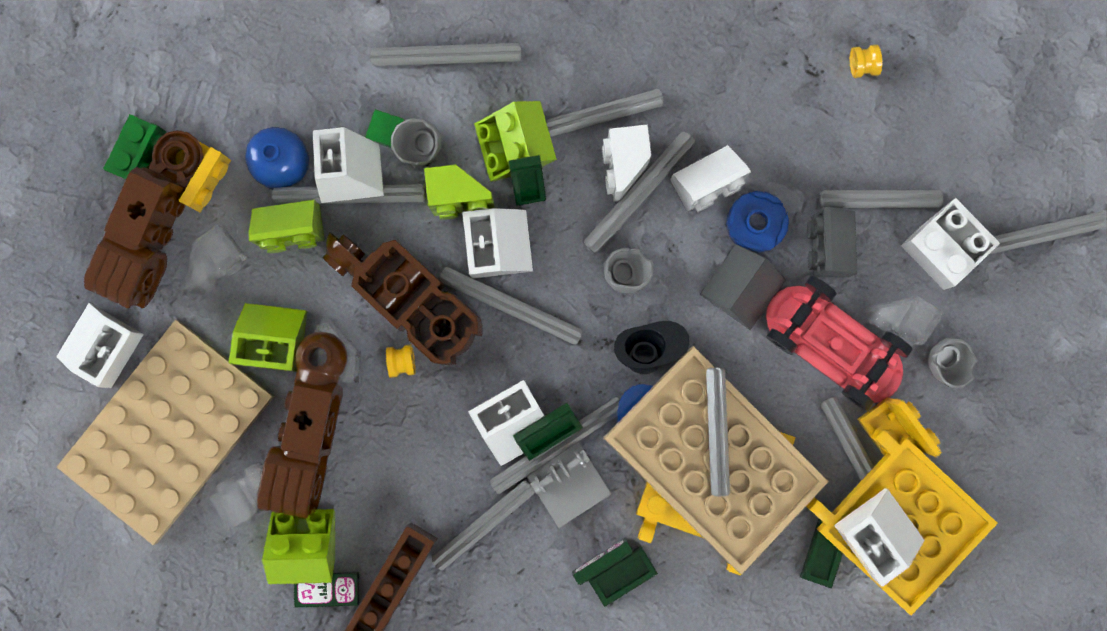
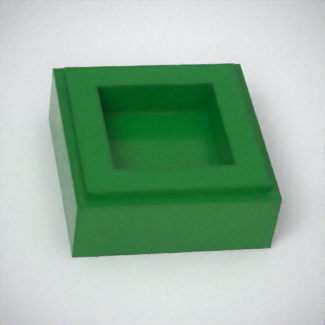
[365,109,405,148]

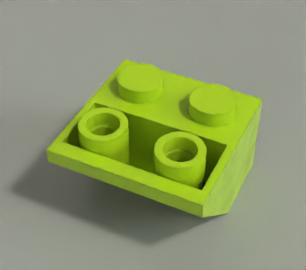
[474,101,557,182]
[424,165,495,220]
[248,200,325,253]
[228,303,308,372]
[262,509,335,584]

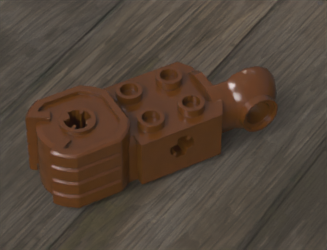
[84,130,203,309]
[322,232,483,365]
[257,332,347,518]

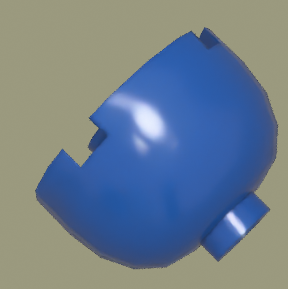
[245,127,310,189]

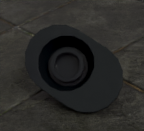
[614,321,690,374]

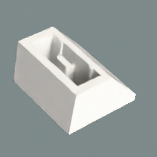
[602,125,651,202]
[313,127,384,203]
[670,145,751,212]
[901,198,1000,290]
[462,208,533,278]
[56,303,144,388]
[468,380,544,466]
[834,488,924,587]

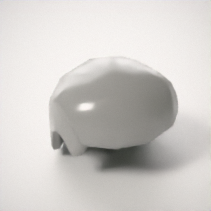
[391,118,442,166]
[604,248,653,294]
[928,338,978,388]

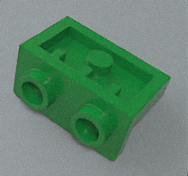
[103,114,166,180]

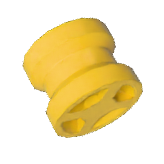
[850,45,882,78]
[386,344,416,378]

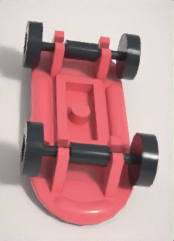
[766,276,913,411]

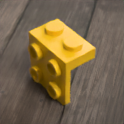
[176,141,231,213]
[857,397,942,457]

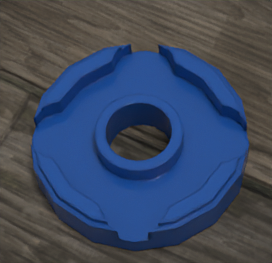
[726,191,789,253]

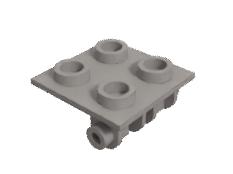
[526,442,611,528]

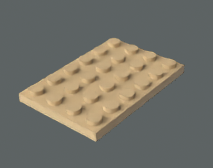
[57,320,275,545]
[603,347,829,575]

